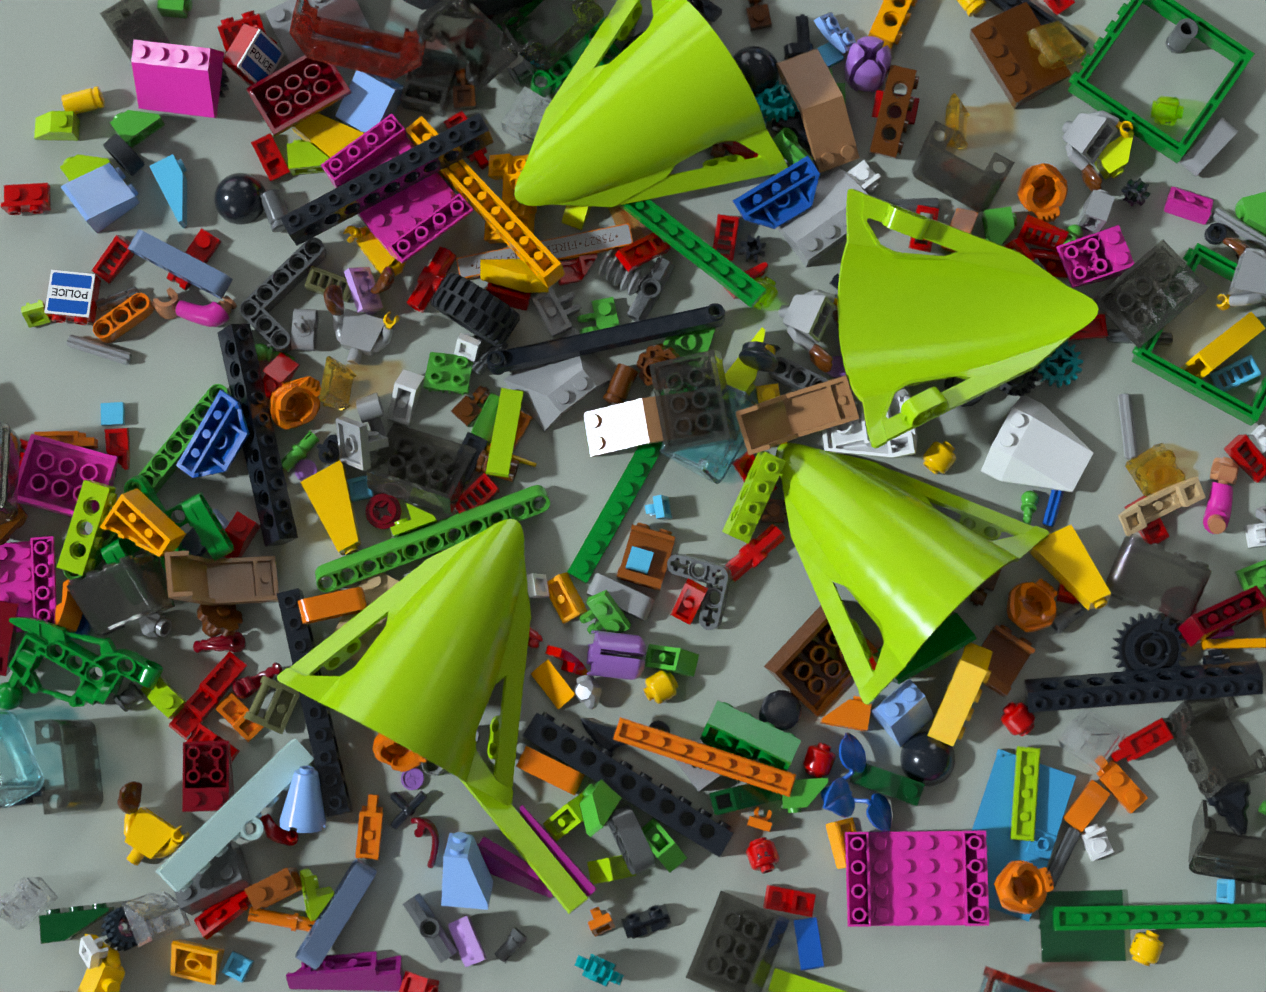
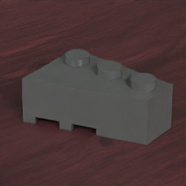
[174,840,253,916]

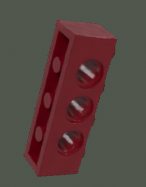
[1178,585,1266,647]

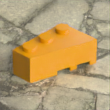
[100,488,186,557]

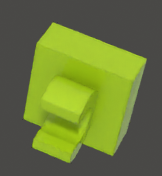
[21,299,51,328]

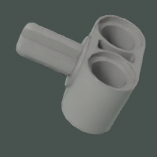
[291,309,318,351]
[356,392,386,436]

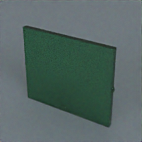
[1038,890,1126,962]

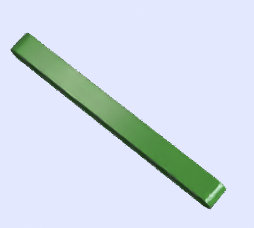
[63,384,231,583]
[315,485,550,593]

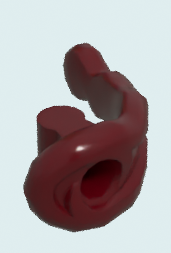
[193,632,246,653]
[233,662,282,699]
[411,817,439,869]

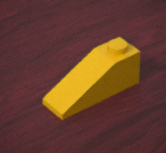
[480,259,549,293]

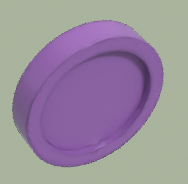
[828,356,846,378]
[295,459,318,481]
[401,768,424,790]

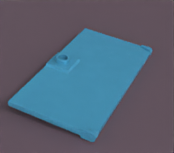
[972,749,1076,922]

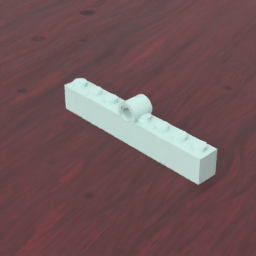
[156,739,314,892]

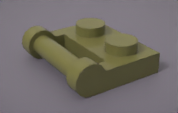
[244,676,300,734]

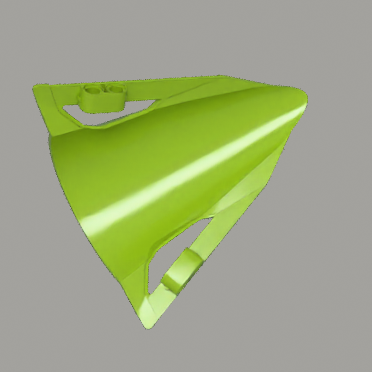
[514,0,788,207]
[837,188,1099,448]
[776,443,1049,705]
[277,519,531,805]

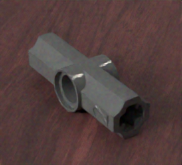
[627,257,675,322]
[403,893,458,963]

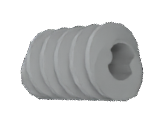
[598,250,648,296]

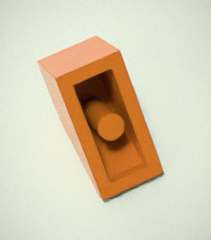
[820,696,872,731]

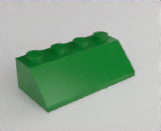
[873,612,977,684]
[700,700,801,771]

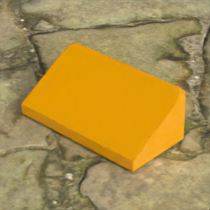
[547,572,587,624]
[531,659,576,710]
[826,817,856,869]

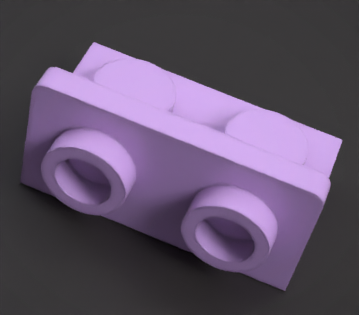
[344,267,383,316]
[448,915,487,967]

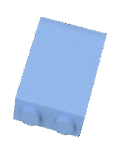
[335,68,409,133]
[61,163,140,233]
[870,679,934,747]
[441,832,493,910]

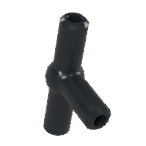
[390,791,427,829]

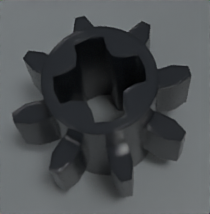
[1121,178,1151,207]
[739,234,766,263]
[1203,649,1230,665]

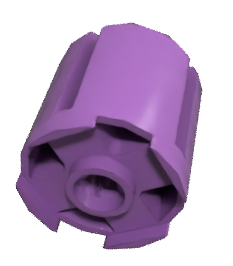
[844,36,892,92]
[586,630,646,680]

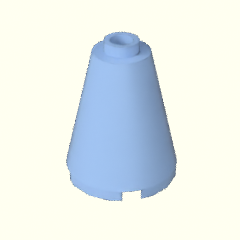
[279,766,326,833]

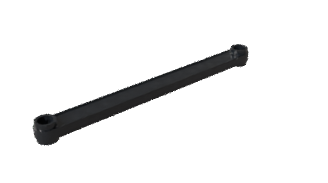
[487,303,726,375]

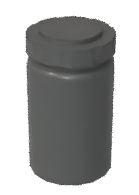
[1166,18,1198,53]
[260,189,289,232]

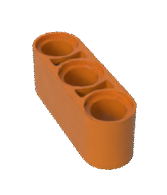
[93,293,154,343]
[298,587,367,624]
[516,746,585,796]

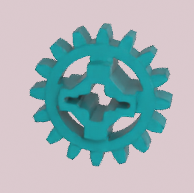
[755,81,799,122]
[1036,340,1083,388]
[574,954,624,987]

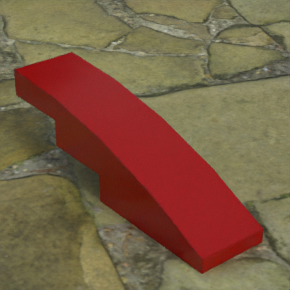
[169,651,247,741]

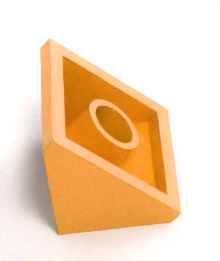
[170,939,225,986]

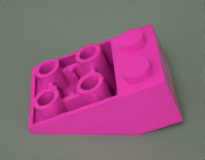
[1056,225,1135,288]

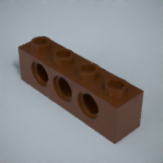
[869,64,919,159]

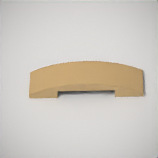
[1118,477,1206,536]

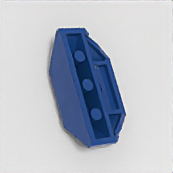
[733,156,820,229]
[176,390,250,478]

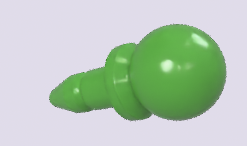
[1064,224,1083,244]
[255,343,295,362]
[1021,490,1039,525]

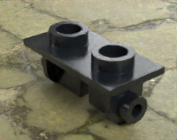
[621,904,671,939]

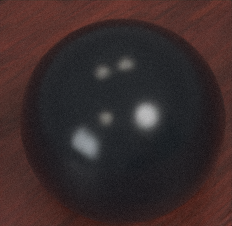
[733,46,780,96]
[214,173,266,225]
[900,731,955,787]

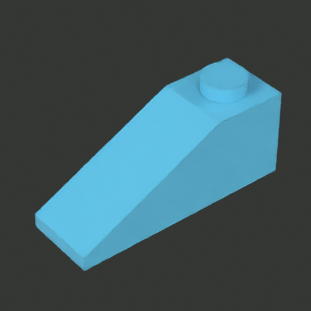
[149,154,187,228]

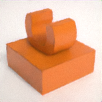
[747,806,772,832]
[587,907,615,937]

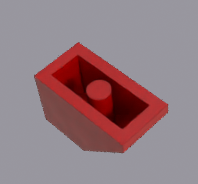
[224,511,260,558]

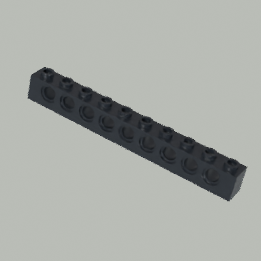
[280,113,494,246]
[217,323,298,547]
[276,588,353,817]
[1024,660,1263,713]
[522,711,734,857]

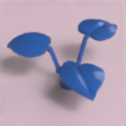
[821,733,892,832]

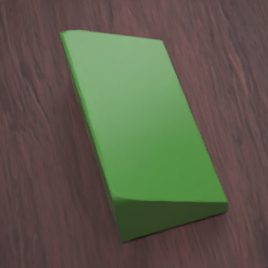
[471,393,500,443]

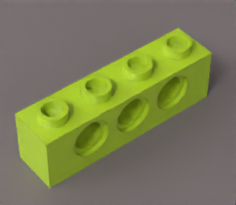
[722,451,786,544]
[57,480,117,576]

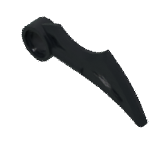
[581,718,670,753]

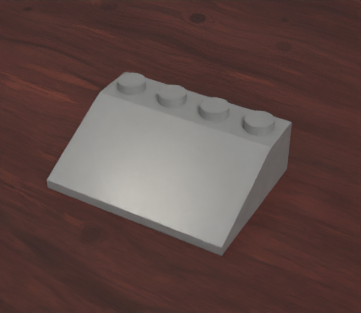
[265,0,375,63]
[777,166,873,267]

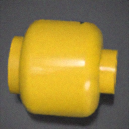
[923,441,956,475]
[643,670,679,704]
[1129,930,1164,966]

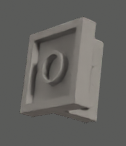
[336,416,389,471]

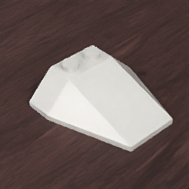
[822,386,918,459]
[981,395,1094,493]

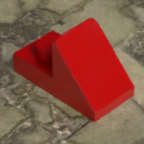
[263,353,300,400]
[670,578,708,625]

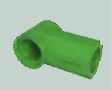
[773,127,813,165]

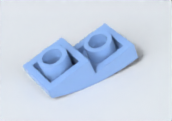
[814,12,857,53]

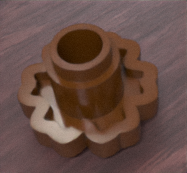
[636,343,682,390]
[197,604,243,637]

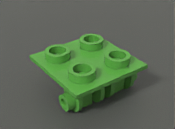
[423,352,473,396]

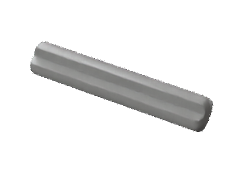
[1211,208,1266,251]
[67,335,132,365]
[1118,393,1138,459]

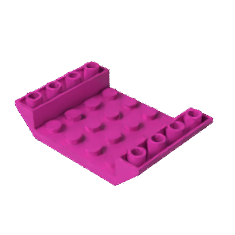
[321,113,473,264]
[0,536,57,633]
[845,831,989,927]

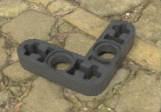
[667,554,732,630]

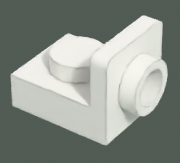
[847,160,881,193]
[1080,824,1114,861]

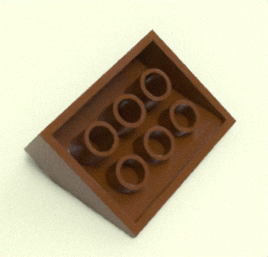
[970,2,1072,109]
[764,605,877,717]

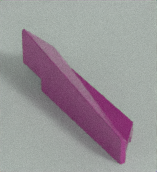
[520,805,597,897]
[476,836,553,898]
[286,951,403,991]

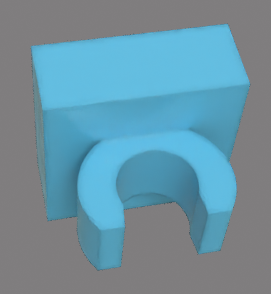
[645,495,672,520]

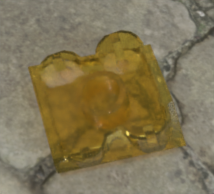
[1026,21,1087,69]
[944,93,970,151]
[319,356,357,411]
[1125,443,1186,497]

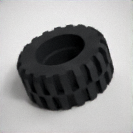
[431,272,520,348]

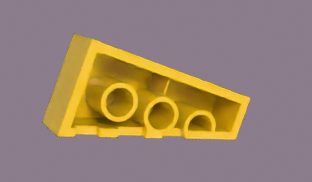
[927,643,993,746]

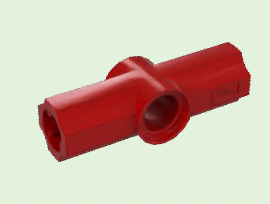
[407,246,457,313]
[725,524,785,583]

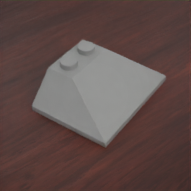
[504,327,613,432]

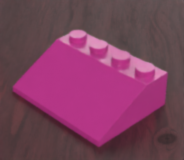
[131,40,224,118]
[10,434,118,517]

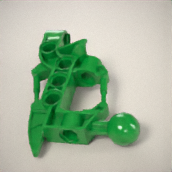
[0,617,164,710]

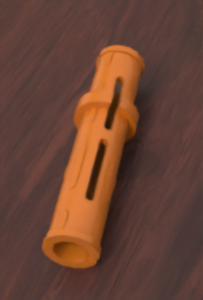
[248,906,317,932]

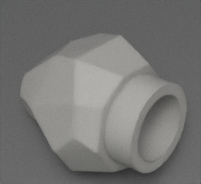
[139,610,172,637]
[574,675,602,709]

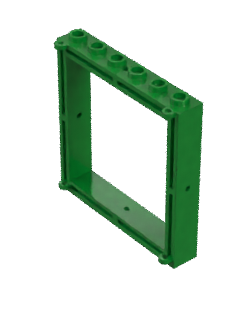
[1068,0,1255,164]
[1131,243,1266,426]

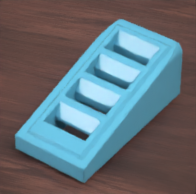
[1210,355,1261,392]
[1216,879,1236,904]

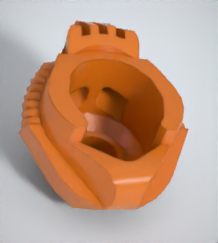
[1017,163,1068,223]
[269,376,321,430]
[1007,579,1058,632]
[373,733,427,772]
[994,860,1054,914]

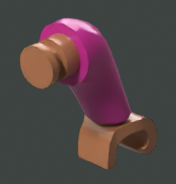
[152,287,237,327]
[1203,457,1239,534]

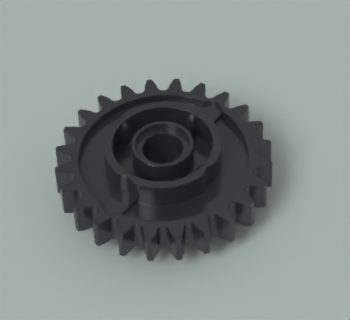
[1111,612,1187,671]

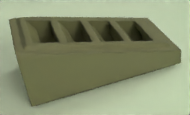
[305,266,351,303]

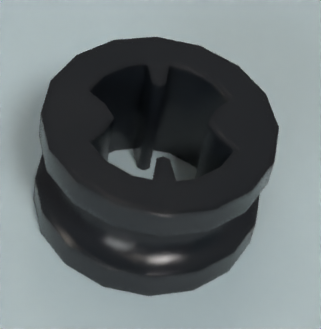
[1204,223,1227,245]

